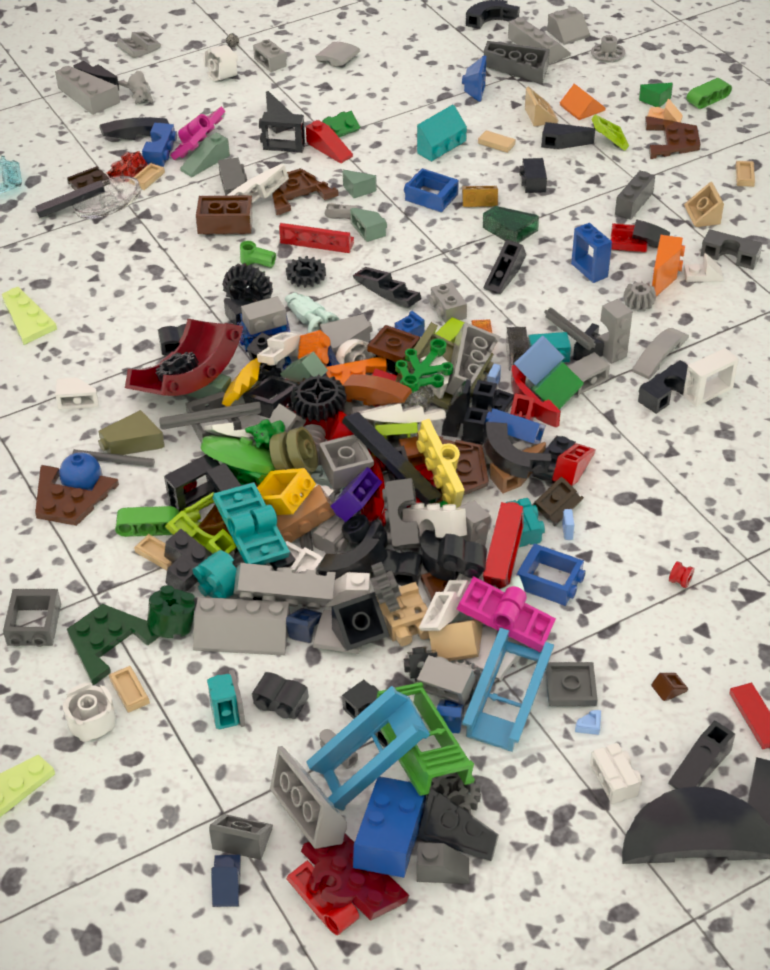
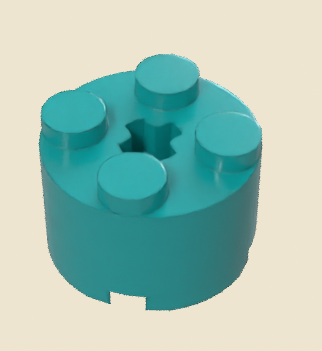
[192,550,237,599]

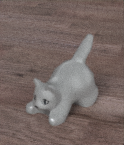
[118,71,153,104]

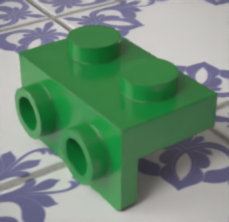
[322,110,360,137]

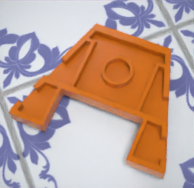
[326,357,387,406]

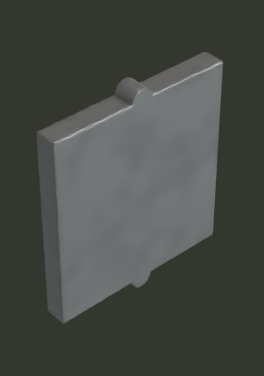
[229,670,245,727]

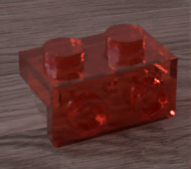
[106,151,147,183]

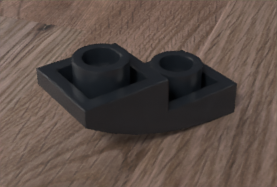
[632,219,670,248]

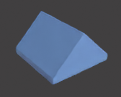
[514,335,565,386]

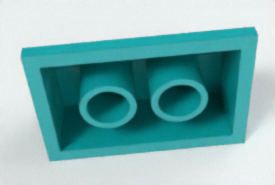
[417,104,467,162]

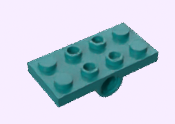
[213,482,290,565]

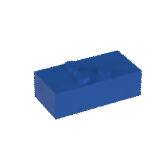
[353,776,427,878]

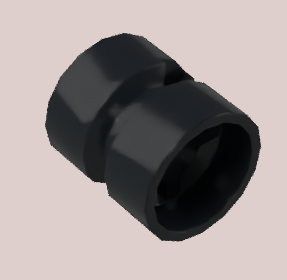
[341,514,371,549]

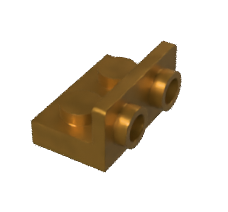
[462,185,498,207]

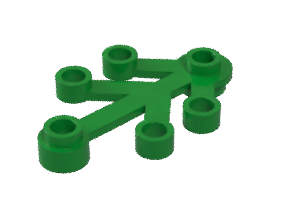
[395,338,453,392]

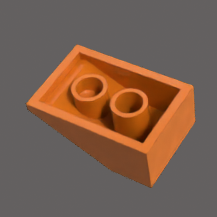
[652,235,685,297]

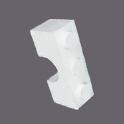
[402,503,467,538]

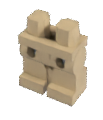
[377,582,430,646]

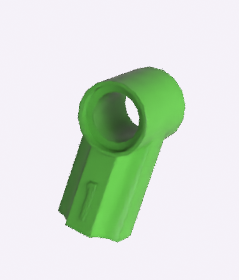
[240,241,276,268]

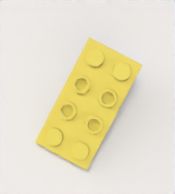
[416,419,464,508]

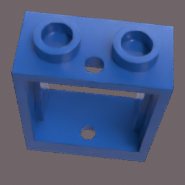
[404,168,459,212]
[571,222,612,283]
[486,408,546,444]
[516,543,586,606]

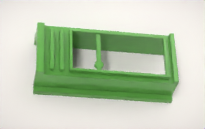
[376,682,475,796]

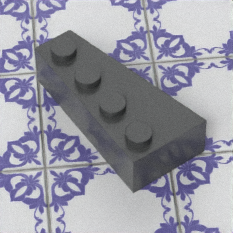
[484,41,550,85]

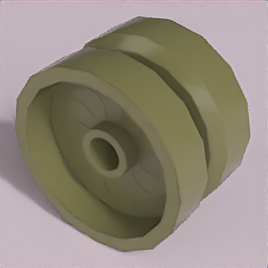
[269,427,318,473]

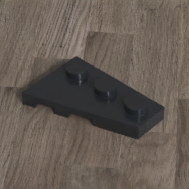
[417,787,499,861]

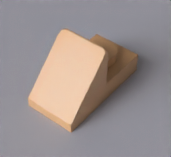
[647,99,683,122]

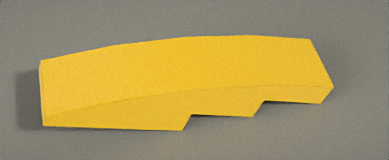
[222,358,261,407]

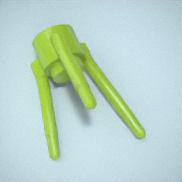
[179,492,214,526]

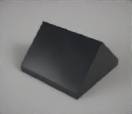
[331,592,389,651]

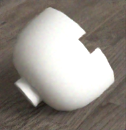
[336,339,376,375]

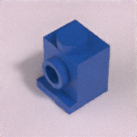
[394,311,425,337]

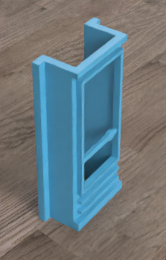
[462,628,554,752]
[306,686,430,811]

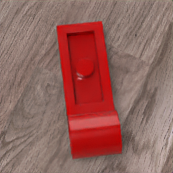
[286,860,359,935]

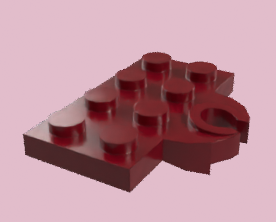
[301,833,410,921]

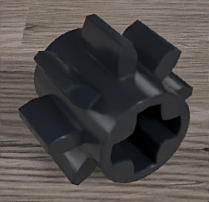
[258,363,281,381]

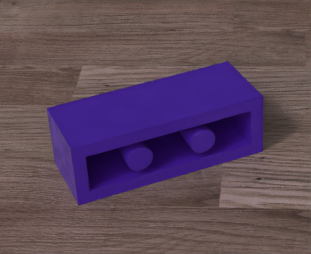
[330,467,382,522]

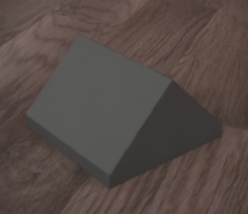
[209,814,273,860]

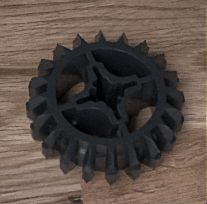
[222,263,273,302]
[291,374,347,423]

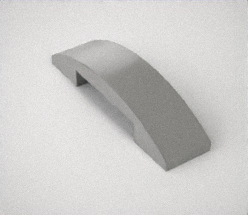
[632,328,689,379]

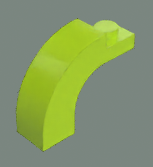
[165,511,237,554]

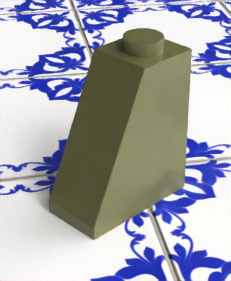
[98,410,165,455]

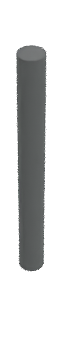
[72,449,155,467]

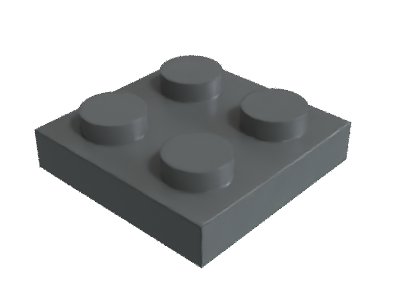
[546,662,598,706]

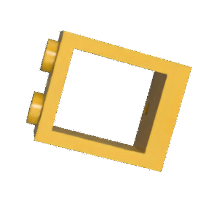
[257,468,316,515]

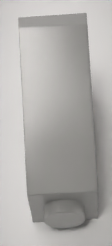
[320,314,373,363]

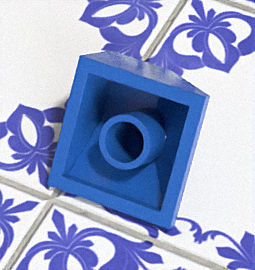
[462,56,487,102]

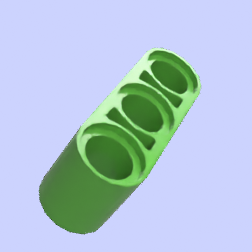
[686,78,732,109]
[115,506,179,537]

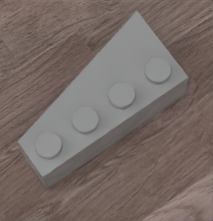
[55,66,120,114]
[445,322,501,395]
[234,563,336,610]

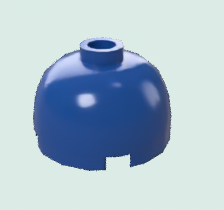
[59,452,103,491]

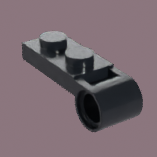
[532,435,576,483]

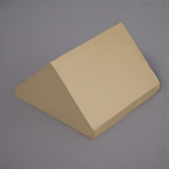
[525,86,559,126]
[684,181,724,227]
[428,619,483,661]

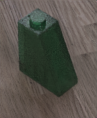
[482,206,539,243]

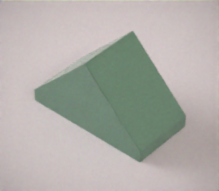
[342,169,377,198]

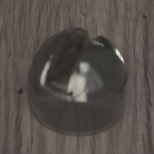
[226,33,239,47]

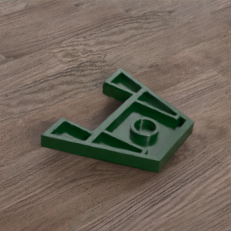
[67,604,160,686]

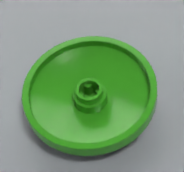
[200,436,276,474]

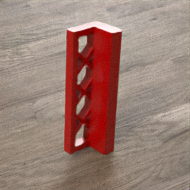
[279,223,354,253]

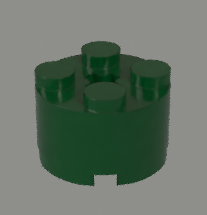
[147,585,195,638]

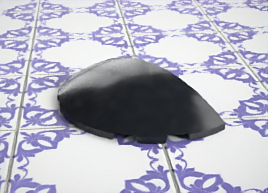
[622,787,770,864]

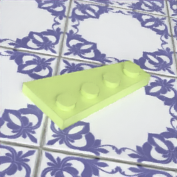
[2,287,57,345]
[0,755,55,817]

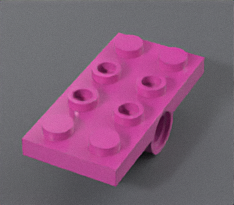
[170,106,226,160]
[456,576,556,652]

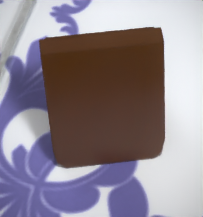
[651,673,689,701]

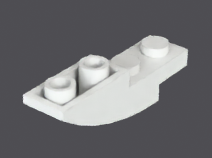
[257,332,305,365]

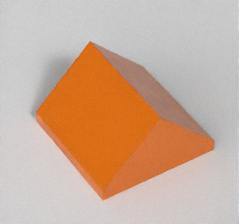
[560,84,606,120]

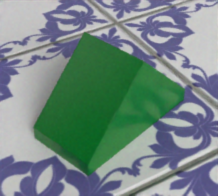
[639,82,673,107]

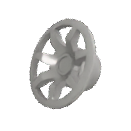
[591,35,625,61]

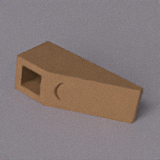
[490,442,546,494]

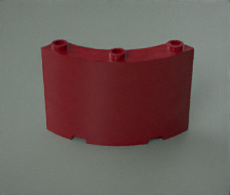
[125,319,243,396]

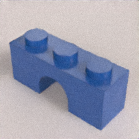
[142,123,177,167]

